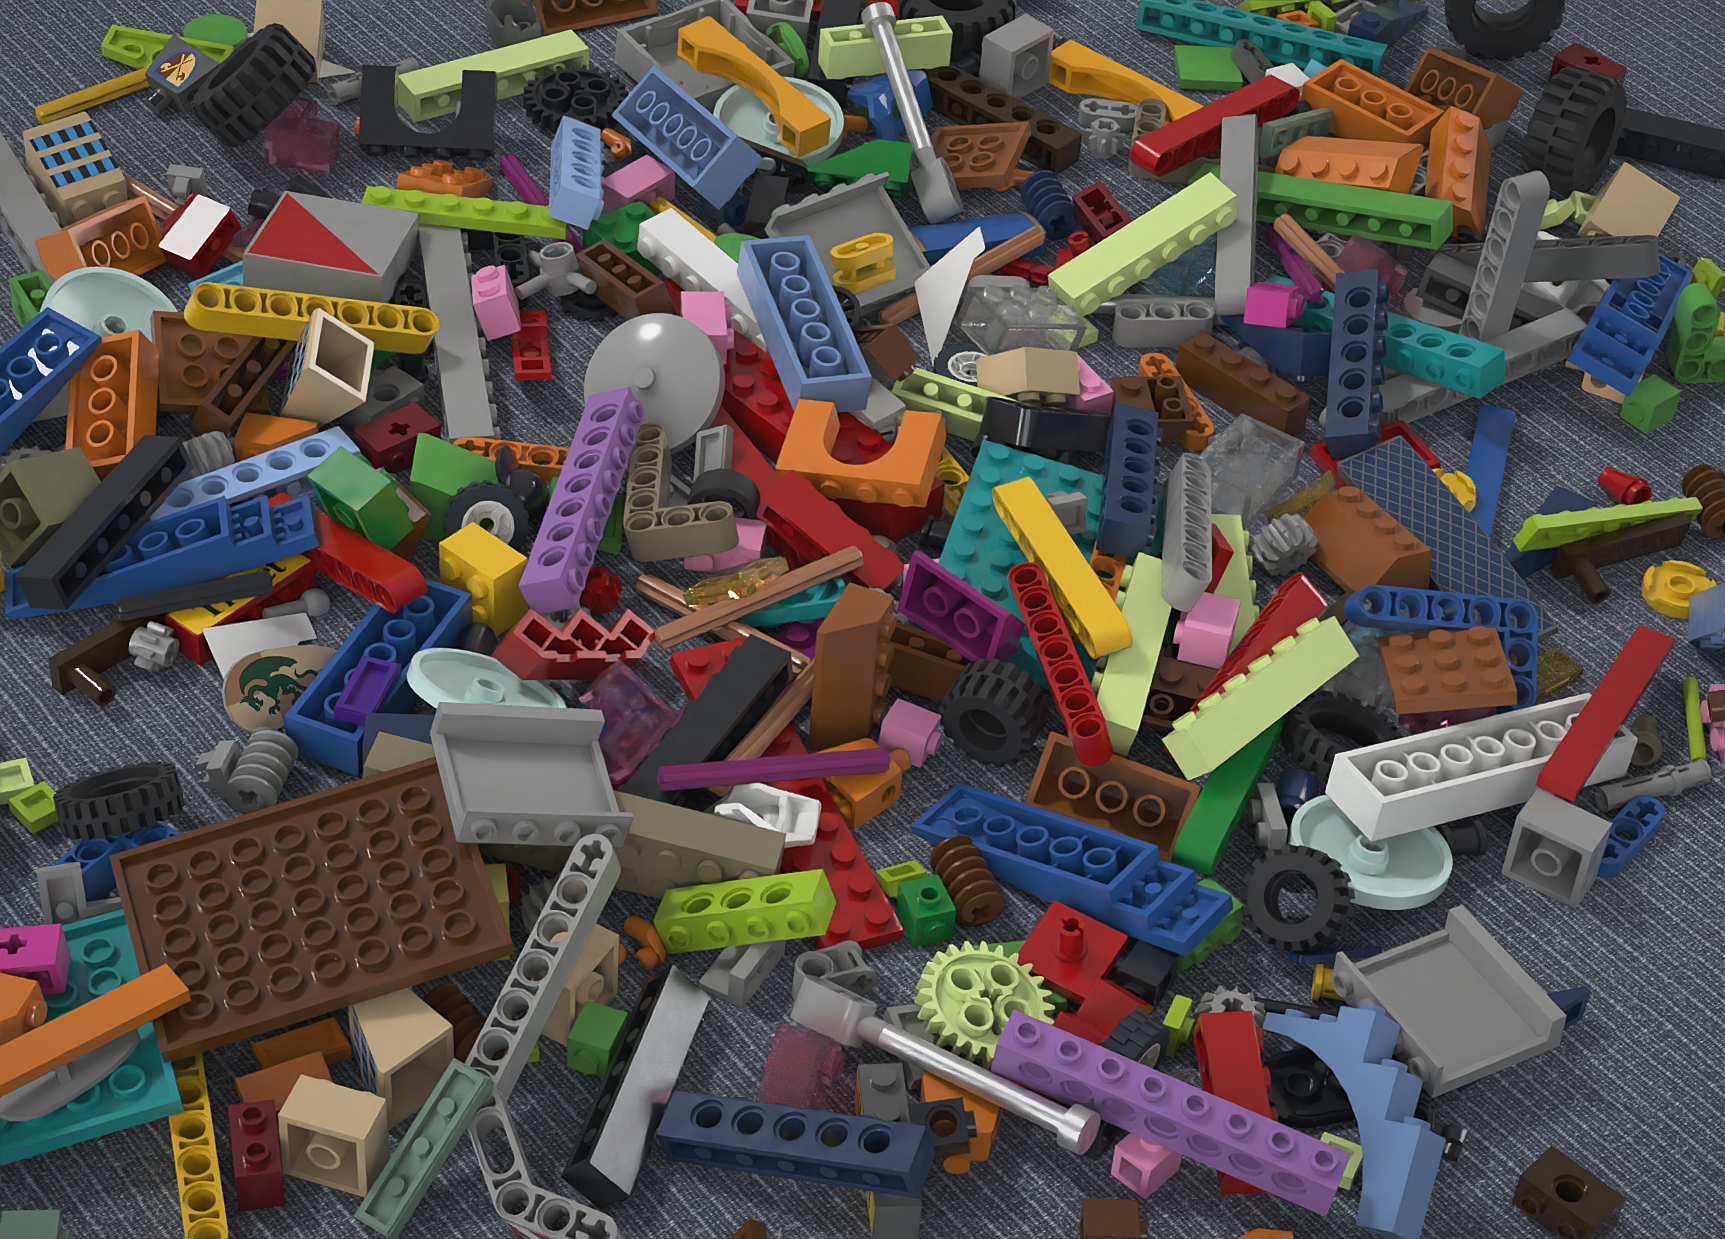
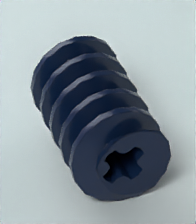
[1021,170,1078,241]

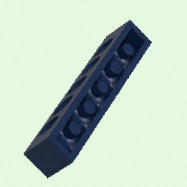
[1324,269,1390,460]
[1096,403,1163,559]
[656,1090,936,1199]

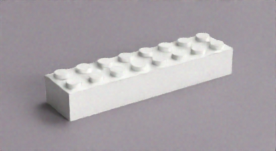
[1325,693,1638,842]

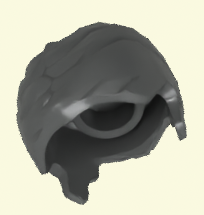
[486,0,544,48]

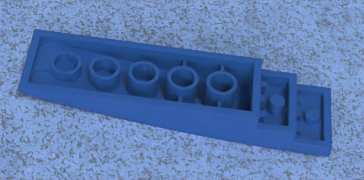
[1567,253,1694,397]
[0,307,102,455]
[5,494,320,620]
[910,783,1233,956]

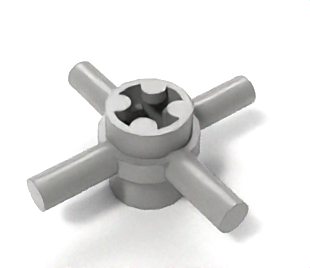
[515,242,597,300]

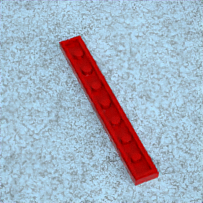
[1536,624,1675,801]

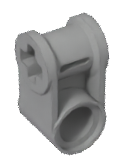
[791,940,878,1001]

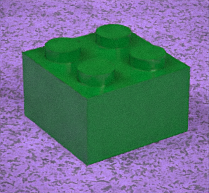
[583,201,663,276]
[307,446,414,551]

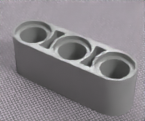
[1112,301,1215,348]

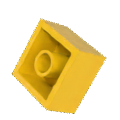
[439,522,528,637]

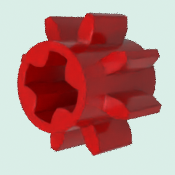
[579,566,623,615]

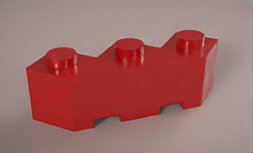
[491,608,656,680]
[1004,977,1154,1106]

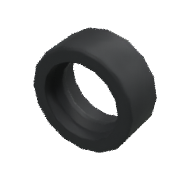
[687,468,761,520]

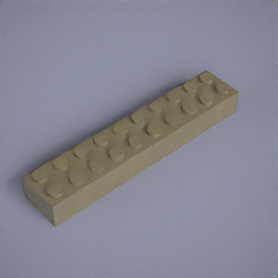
[363,731,787,900]

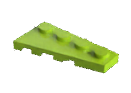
[101,25,235,69]

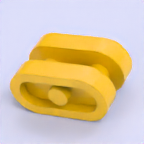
[830,233,896,295]

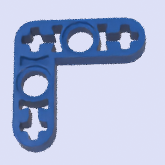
[1517,795,1665,878]

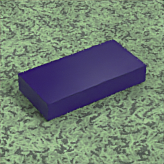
[333,656,402,726]

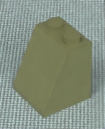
[0,447,101,566]

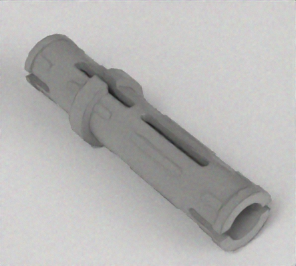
[327,57,420,105]
[1595,759,1712,812]

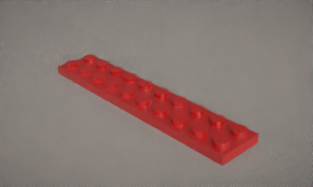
[670,637,904,954]

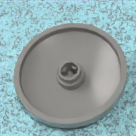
[584,313,725,454]

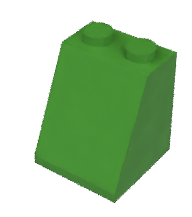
[410,433,499,541]

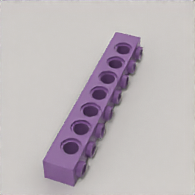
[518,387,644,614]
[990,1009,1351,1217]

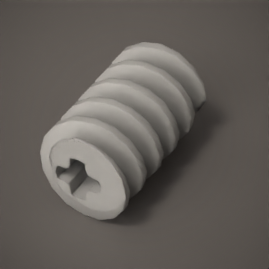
[224,726,299,814]

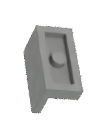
[699,940,786,1008]

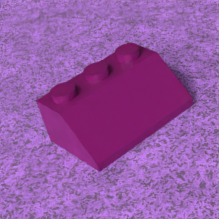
[897,550,1025,664]

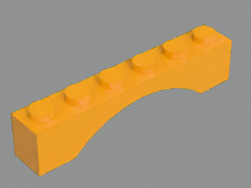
[677,16,831,158]
[1048,39,1204,126]

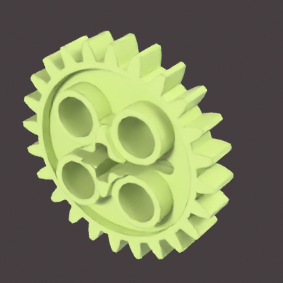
[914,941,1055,1070]

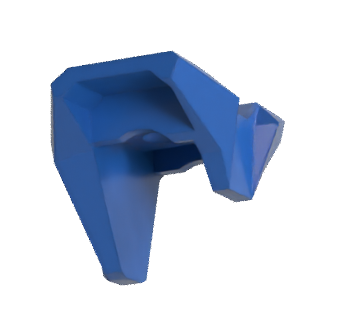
[847,70,933,141]

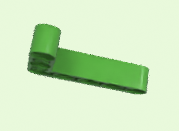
[1664,282,1725,384]

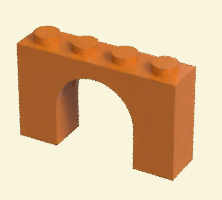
[775,399,946,508]

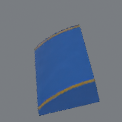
[908,211,1047,266]

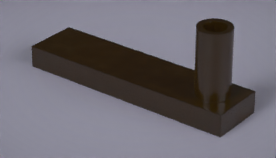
[1550,512,1692,604]
[48,586,178,707]

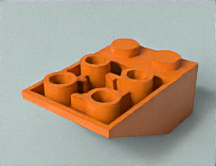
[396,160,495,198]

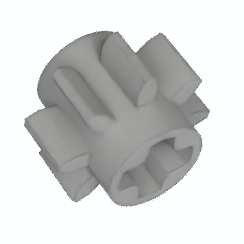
[1083,118,1125,159]
[129,621,179,672]

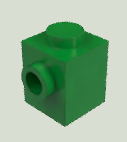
[896,874,956,948]

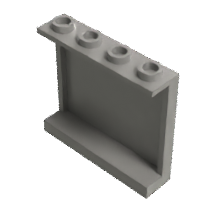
[764,172,935,318]
[430,702,634,847]
[1331,904,1567,1098]

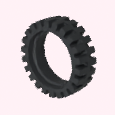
[1281,691,1403,780]
[53,762,185,840]

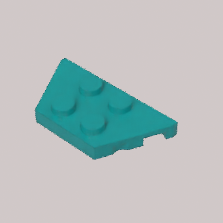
[737,575,846,628]

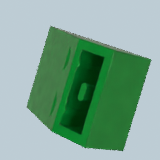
[808,139,914,198]

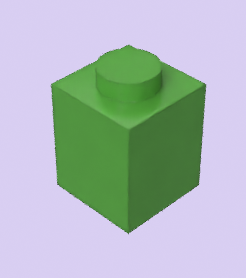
[1620,374,1681,434]
[567,1000,628,1077]

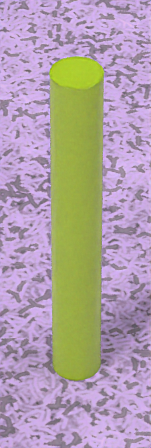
[1682,677,1707,762]

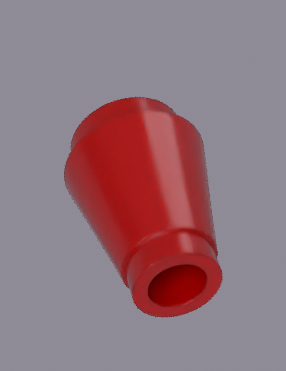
[1598,467,1652,505]

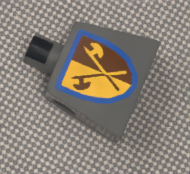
[144,35,220,114]

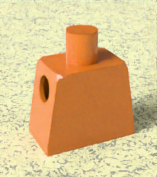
[817,738,911,830]
[919,1070,1003,1174]

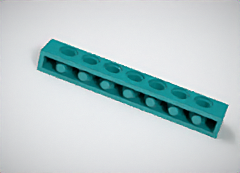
[1135,0,1388,78]
[1264,275,1505,399]

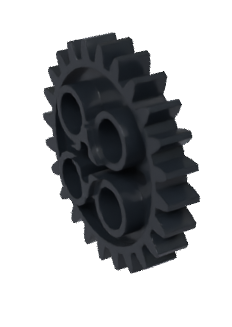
[523,64,628,133]

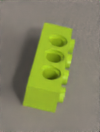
[653,869,836,954]

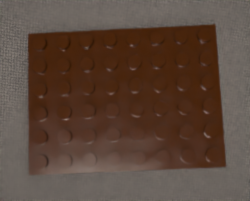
[109,757,515,1063]

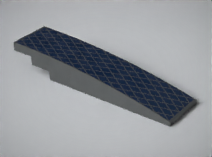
[1336,435,1558,655]

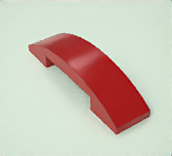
[511,311,551,381]

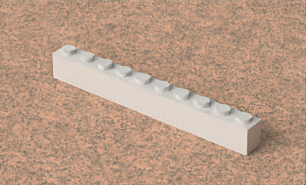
[637,208,906,430]

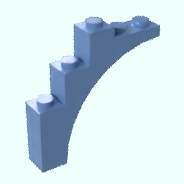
[1262,1002,1446,1239]

